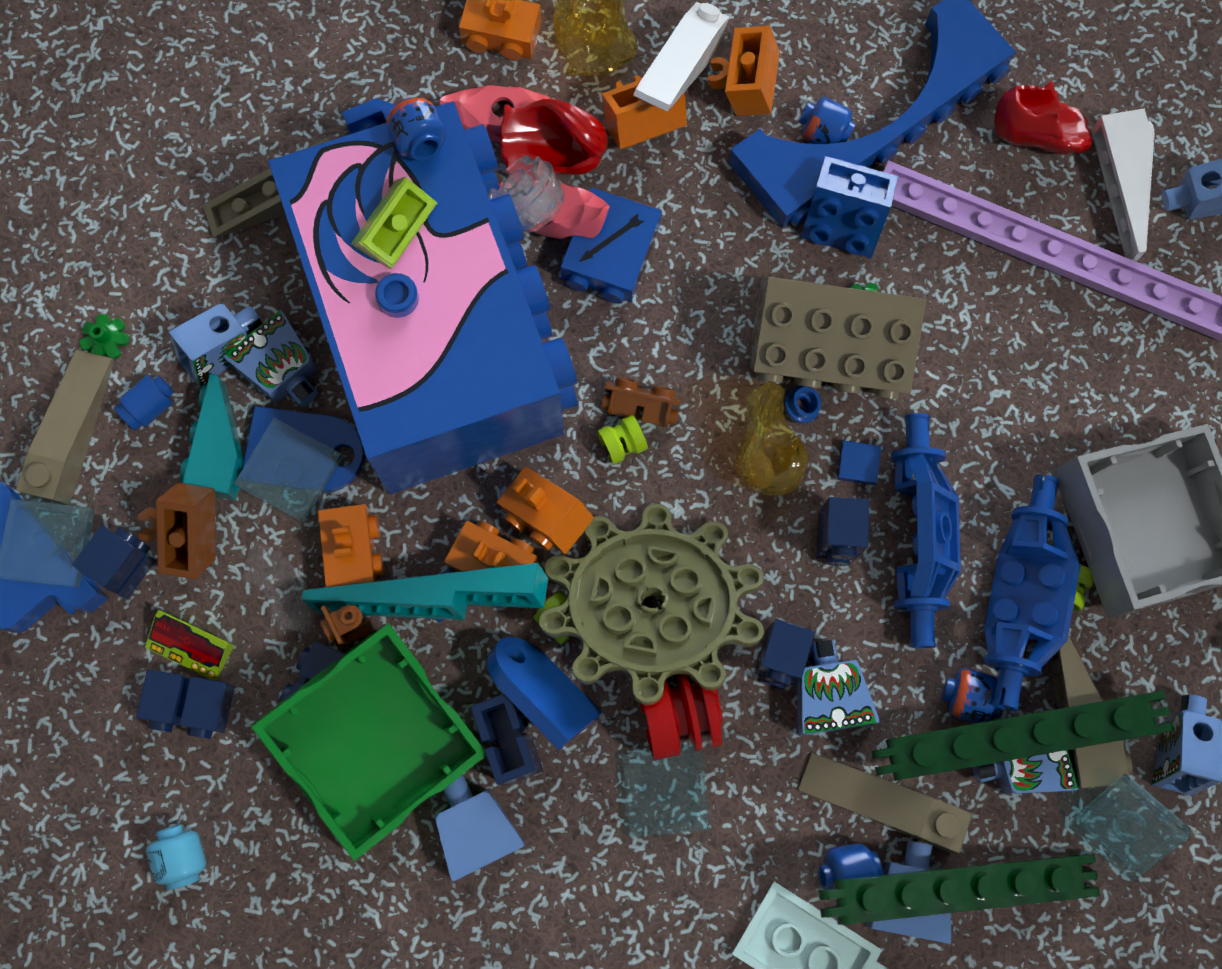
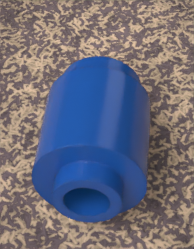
[114,374,175,431]

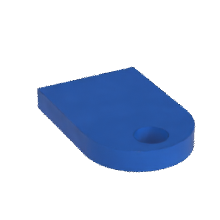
[241,406,364,493]
[486,637,602,750]

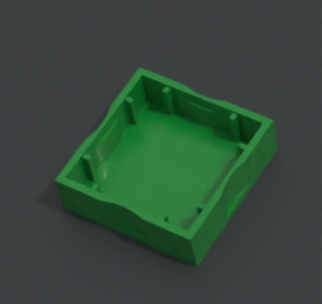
[251,623,487,862]

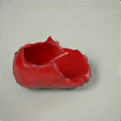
[994,81,1092,155]

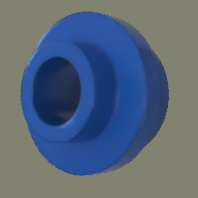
[783,385,821,424]

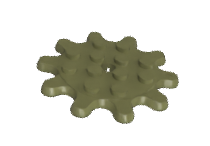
[539,504,764,706]

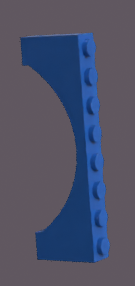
[728,0,1015,229]

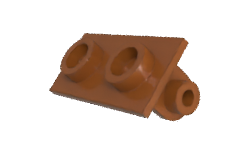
[601,377,682,428]
[320,605,372,650]

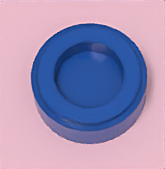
[375,273,419,318]

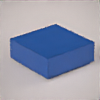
[837,440,881,486]

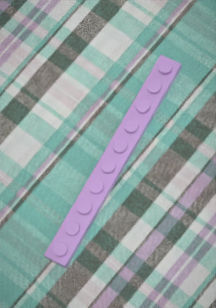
[883,160,1222,341]

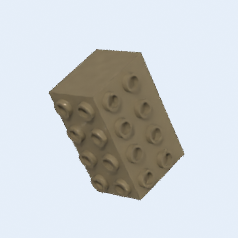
[748,276,927,399]

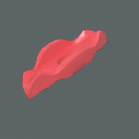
[439,85,552,142]
[499,180,610,238]

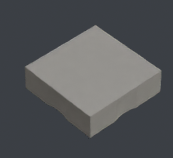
[1053,424,1222,619]

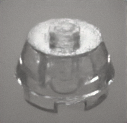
[488,155,564,233]

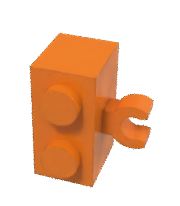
[459,0,542,61]
[707,26,780,116]
[602,75,687,150]
[496,466,594,555]
[318,504,384,588]
[444,520,538,572]

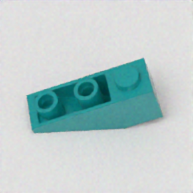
[180,374,244,501]

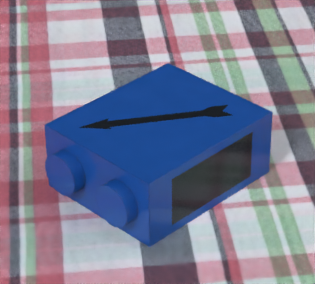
[561,187,662,304]

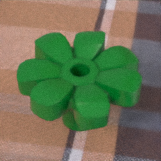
[80,314,130,360]

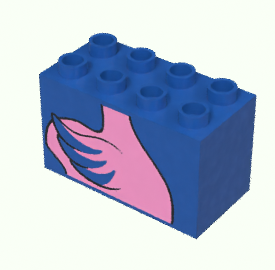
[268,101,578,495]

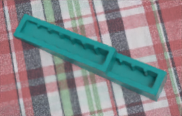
[301,563,548,620]

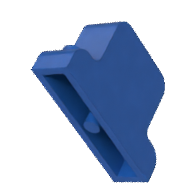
[0,481,109,633]

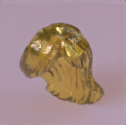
[553,0,638,76]
[735,382,808,496]

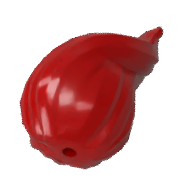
[499,99,608,182]

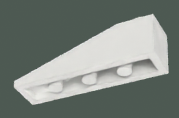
[633,2,729,112]
[1091,109,1155,262]

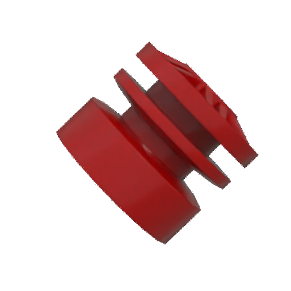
[639,674,723,761]

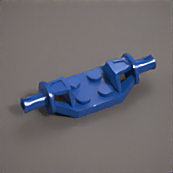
[891,413,961,649]
[983,474,1081,711]

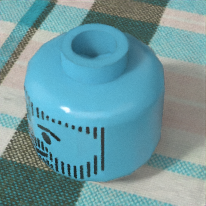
[146,824,207,890]

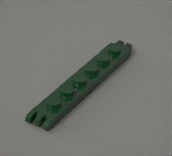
[871,690,1174,781]
[818,854,1100,925]

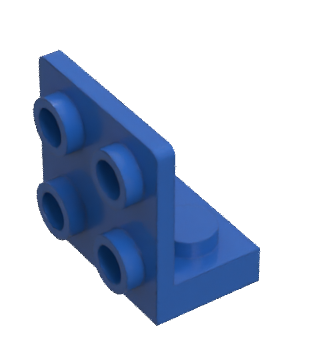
[801,156,898,258]

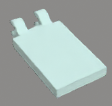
[732,882,888,969]

